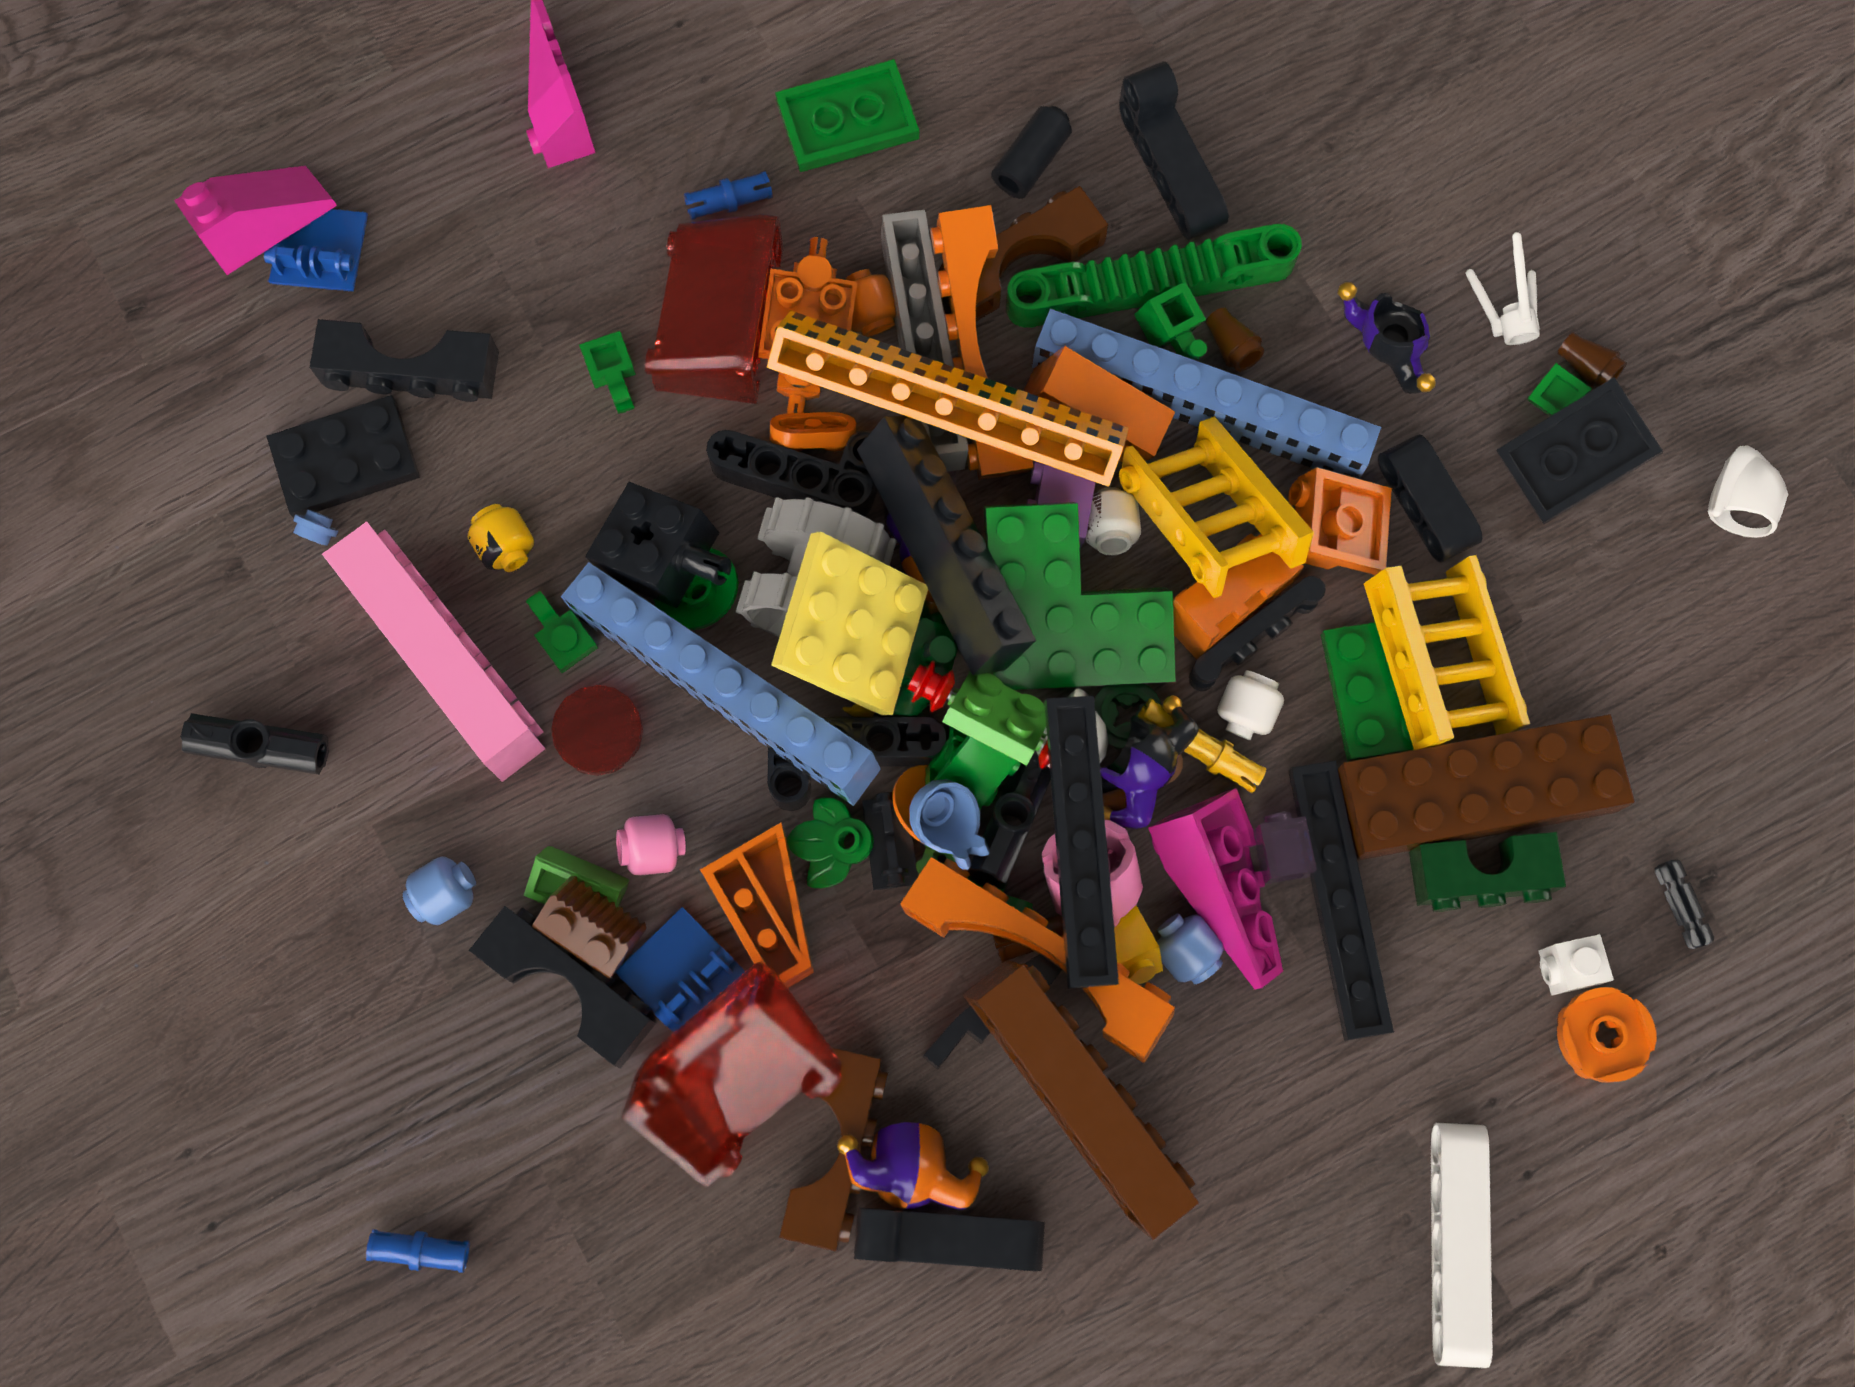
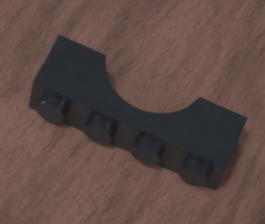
[309,319,499,402]
[469,906,656,1069]

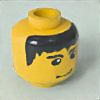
[467,504,534,572]

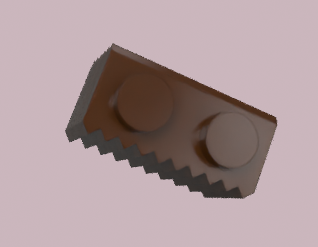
[532,876,647,979]

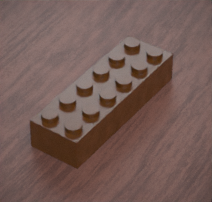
[1338,714,1635,861]
[962,960,1199,1240]

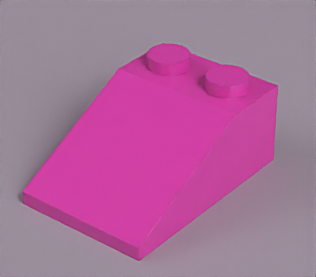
[174,166,337,275]

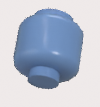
[403,856,476,925]
[1157,913,1224,985]

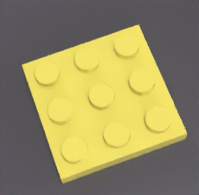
[771,532,928,715]

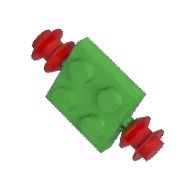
[907,660,1049,769]

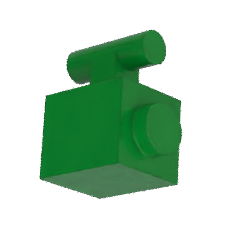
[1134,281,1207,361]

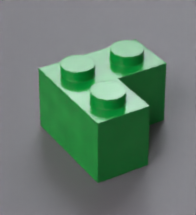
[925,726,1021,809]

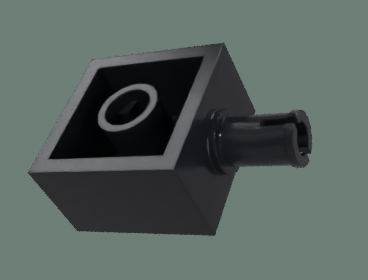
[585,481,732,608]

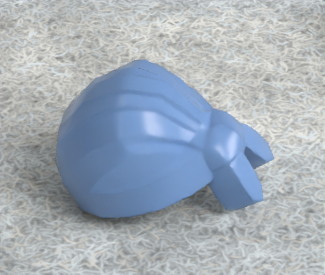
[909,779,990,870]

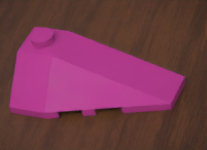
[526,0,596,168]
[1148,788,1283,990]

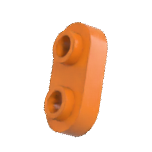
[769,412,857,452]

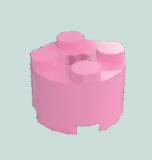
[1042,820,1143,927]

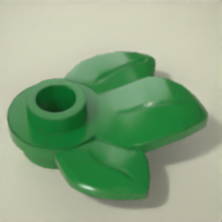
[786,798,874,889]

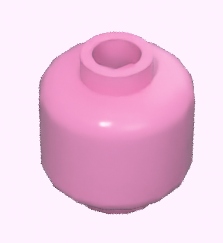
[616,814,686,876]

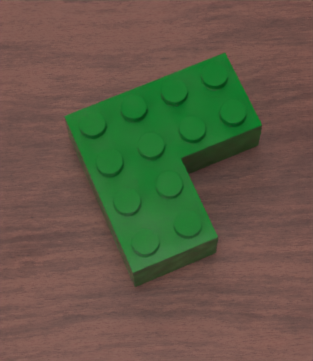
[983,502,1176,690]

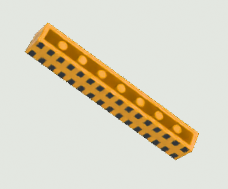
[767,310,1129,487]

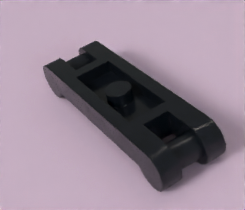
[1189,576,1326,692]

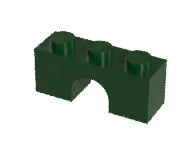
[1409,832,1566,912]

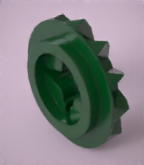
[1094,683,1162,749]

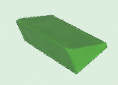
[523,846,629,908]

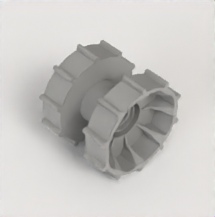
[736,498,897,637]

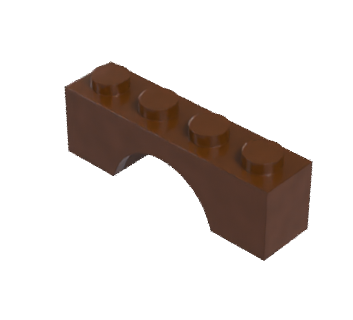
[937,186,1109,322]
[779,1046,888,1252]

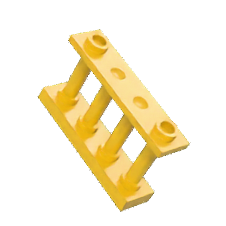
[1119,416,1314,598]
[1364,555,1530,750]

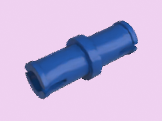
[684,171,773,220]
[366,1229,470,1273]

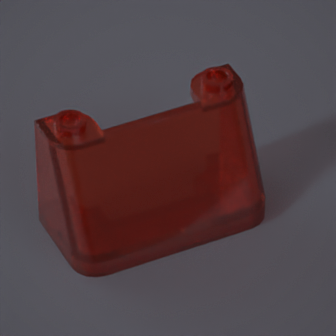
[645,214,784,404]
[621,961,842,1188]

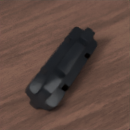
[1655,859,1715,949]

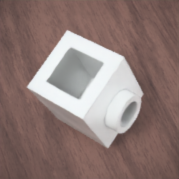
[1539,934,1614,996]

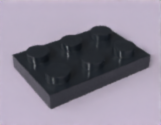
[1496,377,1663,525]
[266,395,420,518]

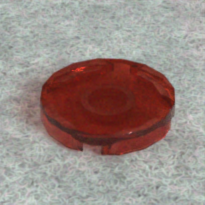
[551,685,643,776]

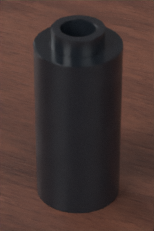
[991,106,1072,199]

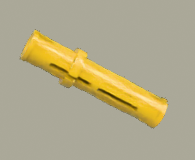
[1138,698,1266,793]

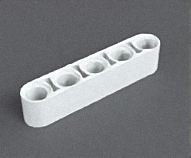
[1431,1123,1492,1368]

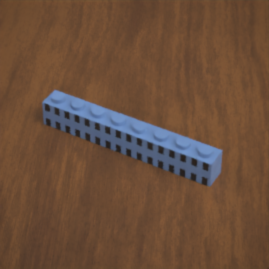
[1032,309,1381,479]
[561,562,881,806]

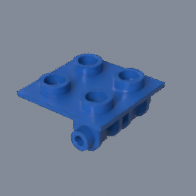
[264,209,368,292]
[615,907,746,1038]

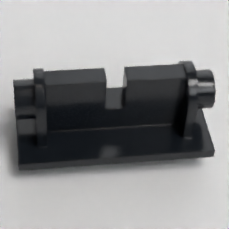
[862,792,918,891]

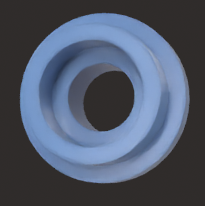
[293,509,338,546]

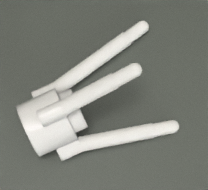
[1466,232,1540,345]

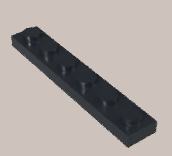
[1044,696,1119,988]
[1288,760,1394,1041]

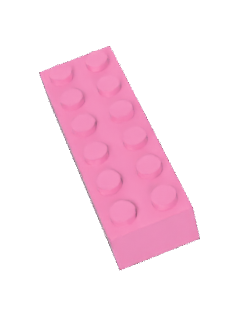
[322,522,545,782]

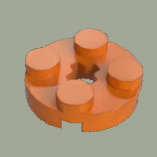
[1557,987,1657,1083]

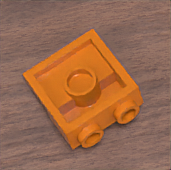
[1288,468,1392,575]

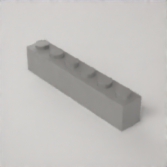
[881,210,969,471]

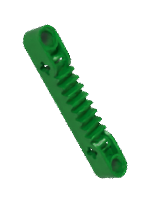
[1006,224,1302,328]

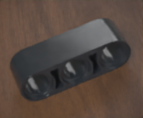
[1378,434,1482,563]

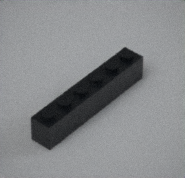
[857,416,1036,675]

